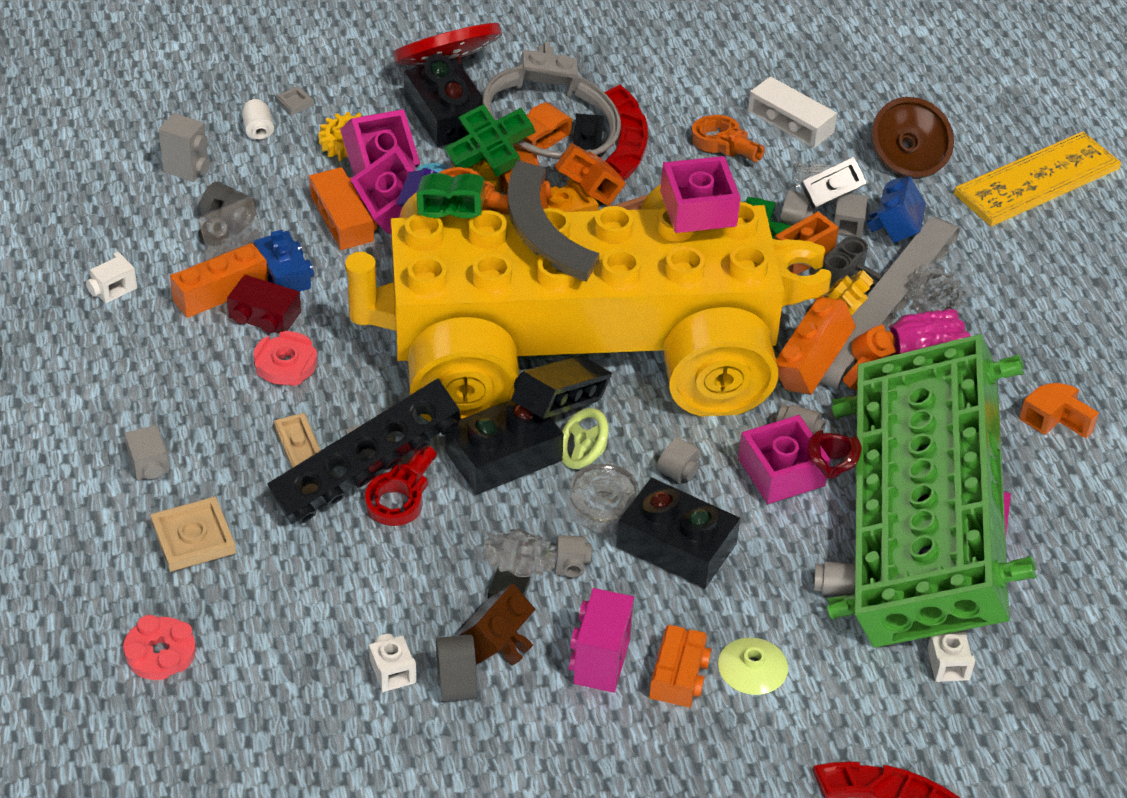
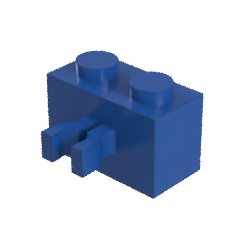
[866,176,926,243]
[254,229,314,292]

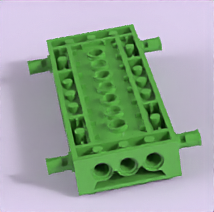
[827,334,1037,648]

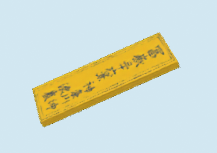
[954,131,1121,227]

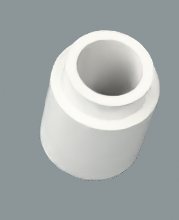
[242,99,274,140]

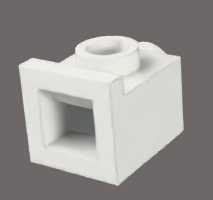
[86,252,137,304]
[927,632,975,682]
[369,634,416,692]

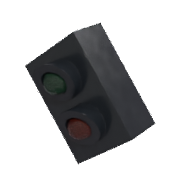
[404,54,483,147]
[445,400,564,495]
[616,477,741,589]

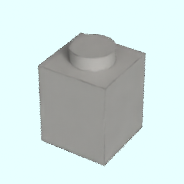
[834,193,868,238]
[124,425,169,481]

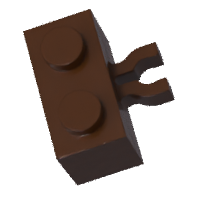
[456,583,535,666]

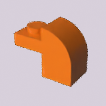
[555,143,626,206]
[1019,383,1099,439]

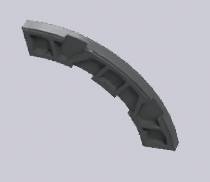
[508,160,599,282]

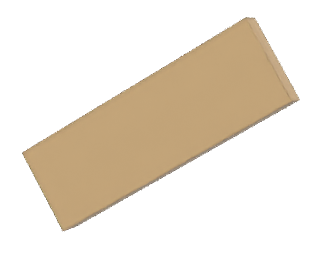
[273,413,332,494]

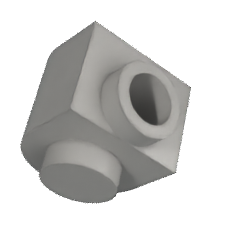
[779,190,814,226]
[657,437,701,484]
[555,535,592,578]

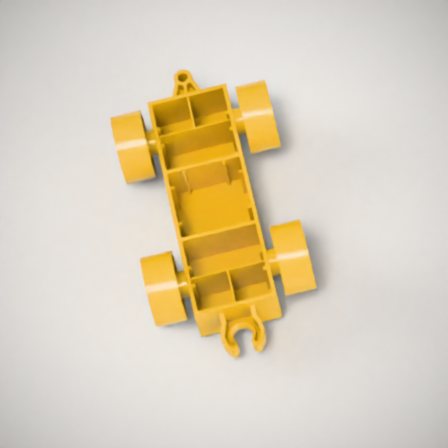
[345,184,831,422]

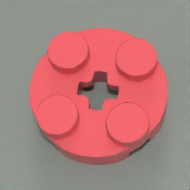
[254,331,318,386]
[123,615,196,680]

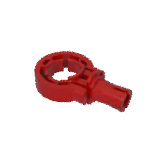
[365,446,437,526]

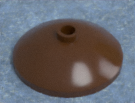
[871,97,954,179]

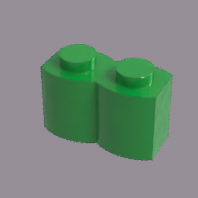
[417,173,485,218]

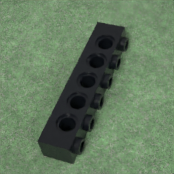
[267,378,461,524]

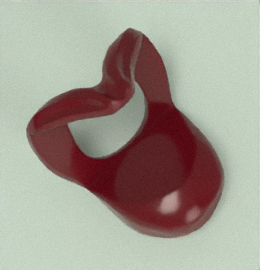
[808,430,862,479]

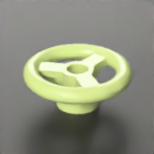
[562,408,609,469]

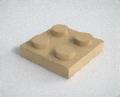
[150,496,236,572]

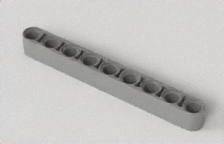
[820,216,960,391]

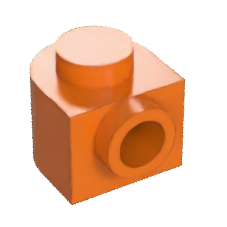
[851,324,896,361]

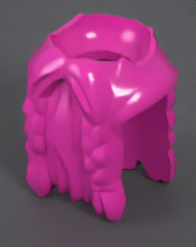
[888,309,971,357]

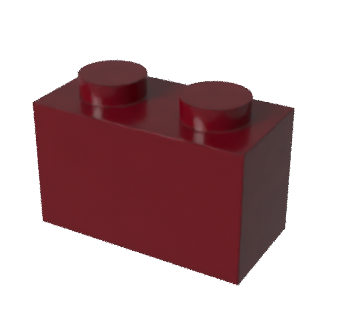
[227,274,301,334]

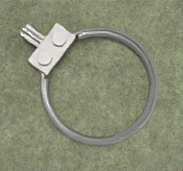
[482,42,621,159]

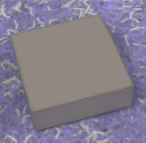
[275,86,314,116]

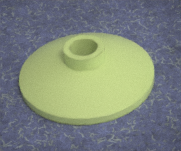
[718,638,788,695]

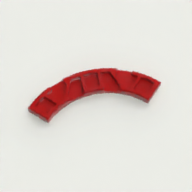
[604,84,648,181]
[812,761,960,798]

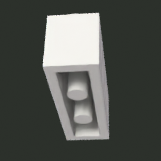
[748,76,837,148]

